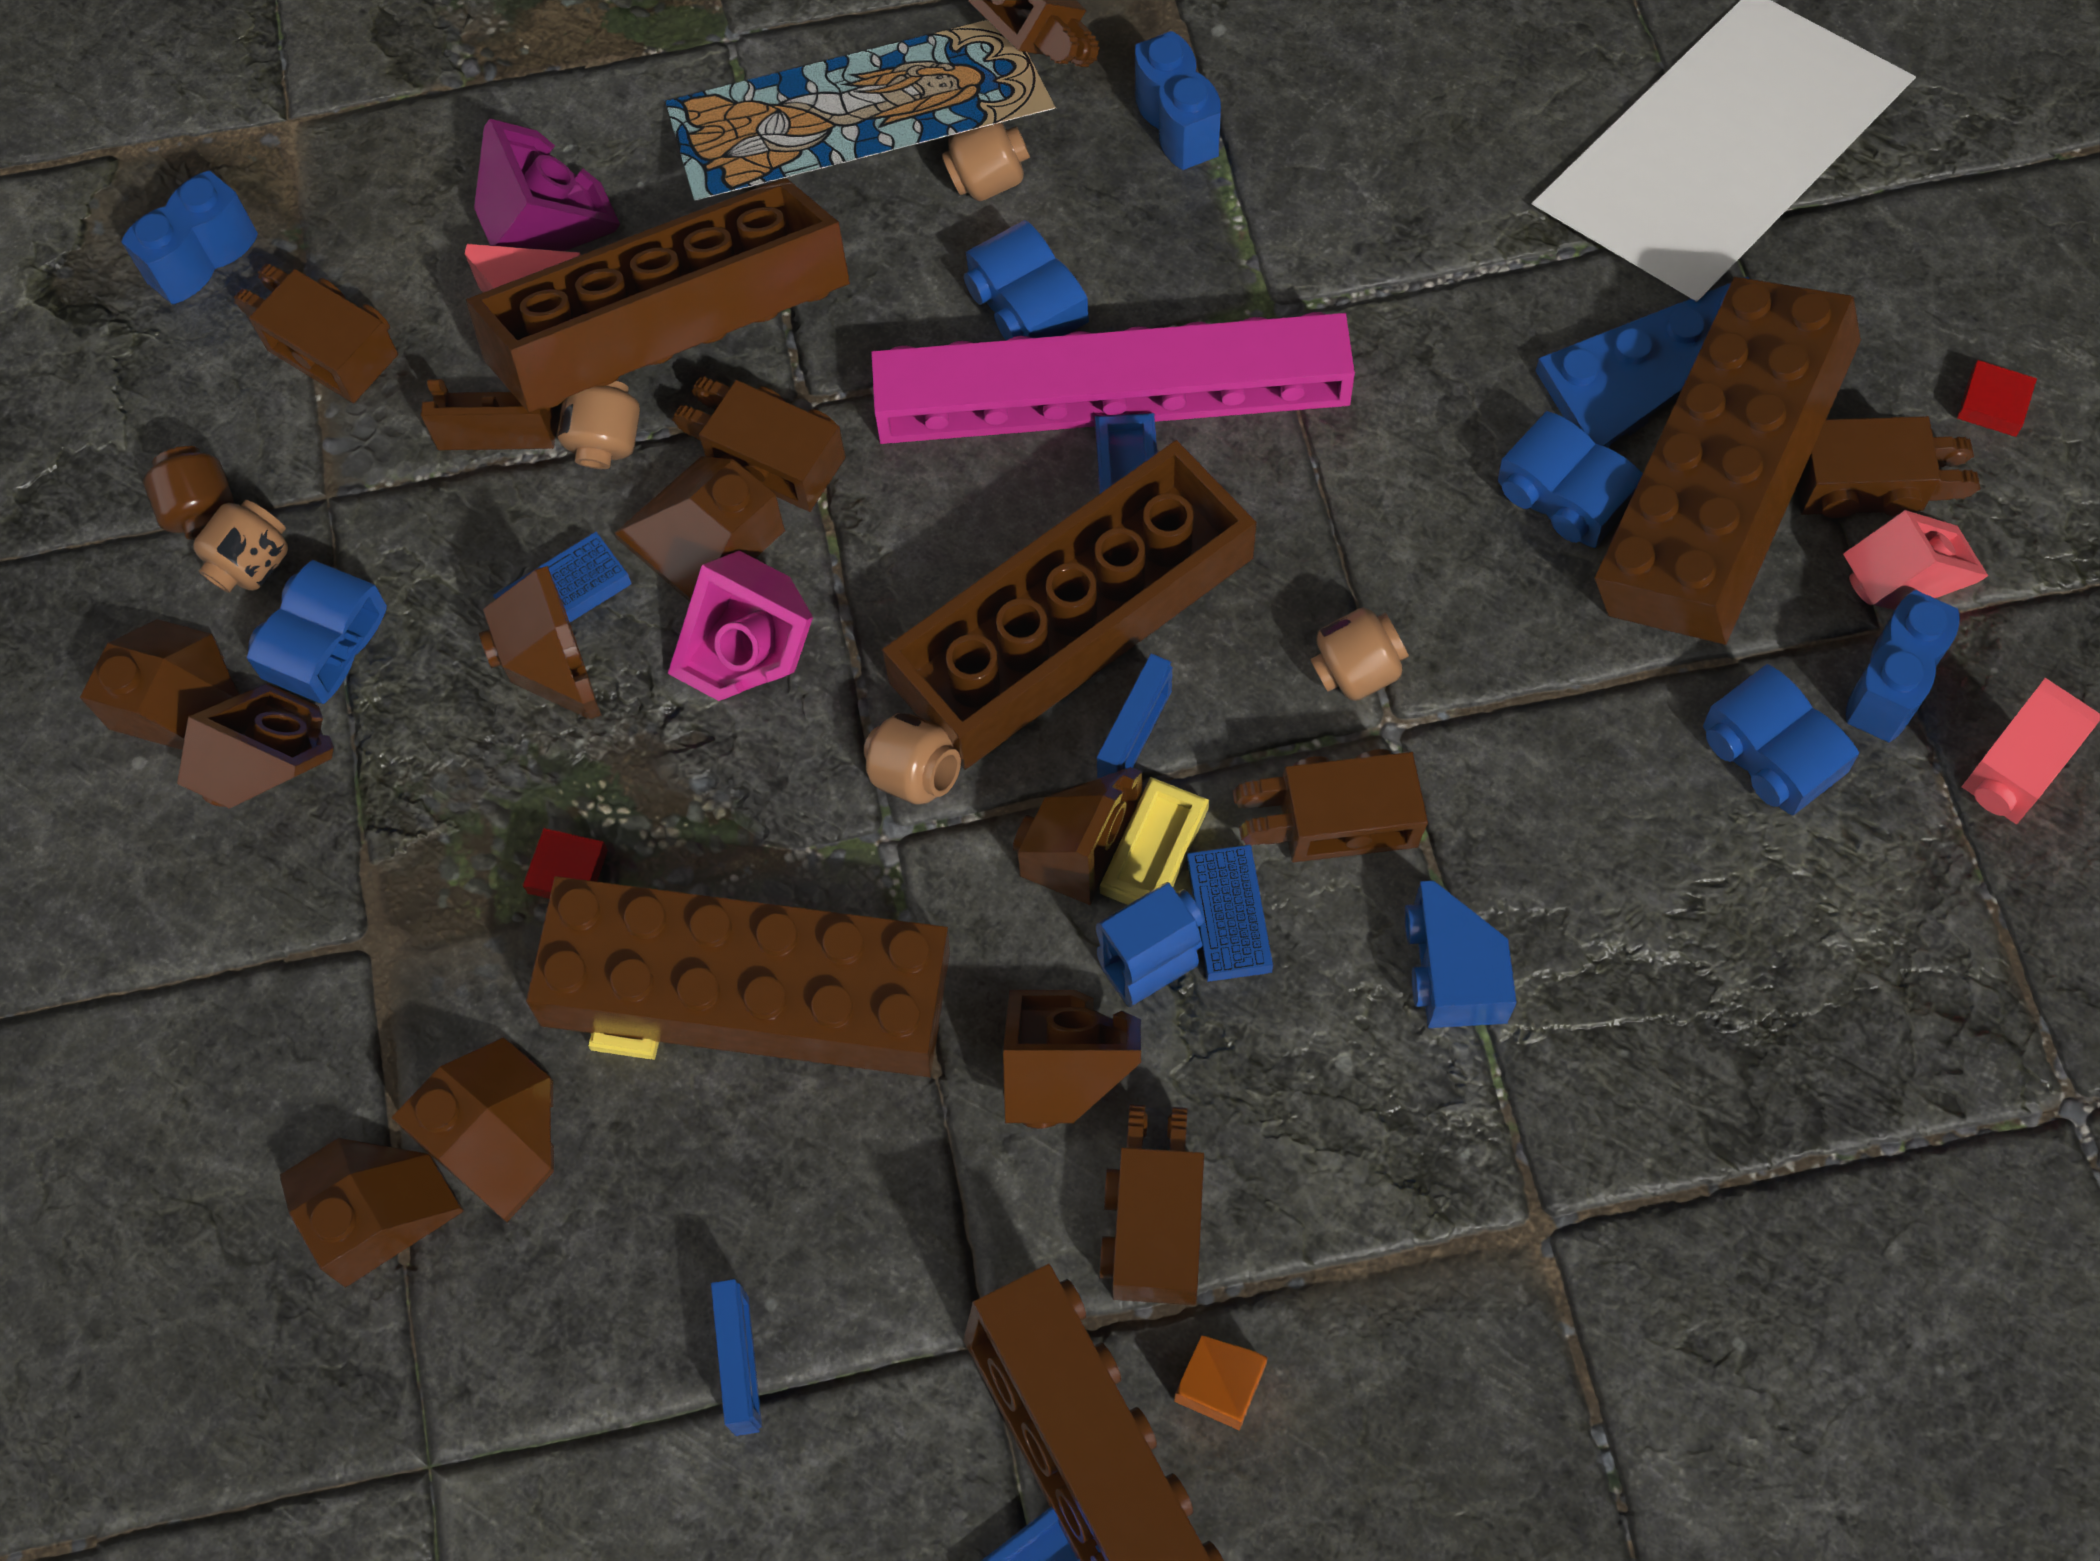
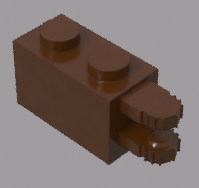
[968,0,1100,67]
[234,263,399,404]
[672,376,846,512]
[1797,416,1981,518]
[1232,749,1428,863]
[1100,1104,1204,1305]

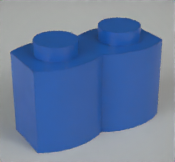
[1135,31,1221,170]
[121,171,258,304]
[964,220,1089,340]
[1498,411,1643,548]
[247,560,387,704]
[1846,590,1960,743]
[1703,664,1859,816]
[1096,882,1204,1007]

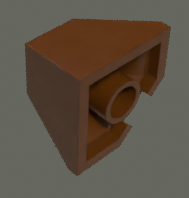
[479,566,602,719]
[80,619,240,750]
[177,683,334,809]
[1013,767,1142,906]
[1003,990,1141,1129]
[391,1037,554,1222]
[279,1138,464,1288]

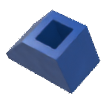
[1405,881,1517,1028]

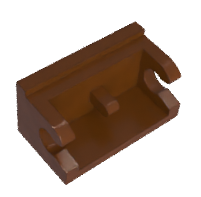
[421,379,559,451]

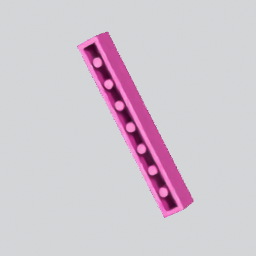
[871,312,1355,444]

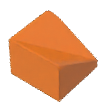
[1174,1335,1268,1431]

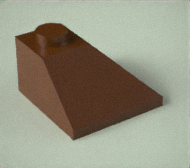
[615,456,785,602]

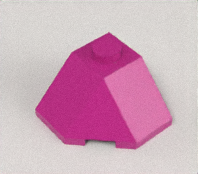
[668,551,813,701]

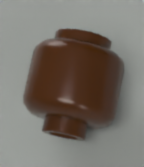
[143,446,234,540]

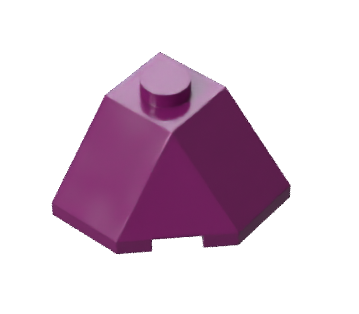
[474,119,620,251]

